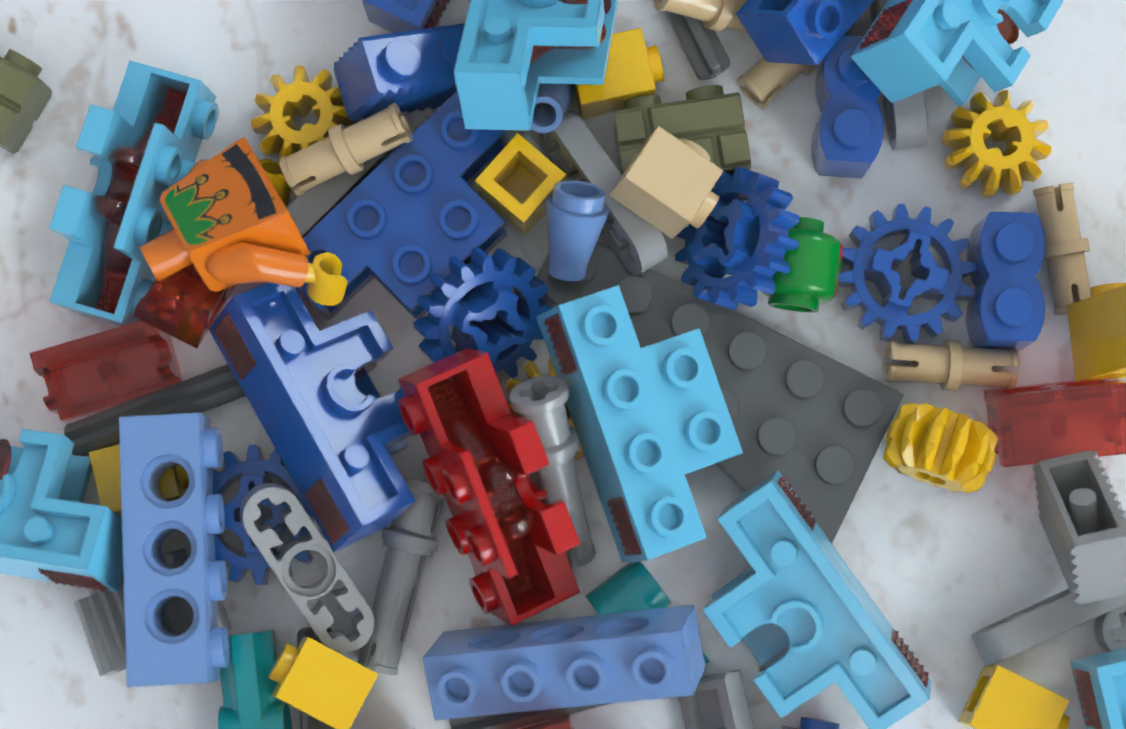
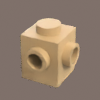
[609,126,723,239]

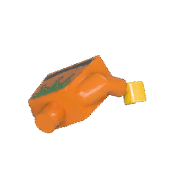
[139,137,348,306]

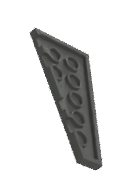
[537,243,904,543]

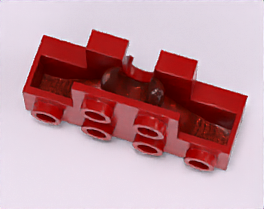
[398,348,581,626]

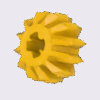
[251,65,360,166]
[941,90,1051,199]
[883,403,998,493]

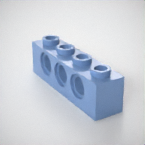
[119,413,229,687]
[422,605,705,720]

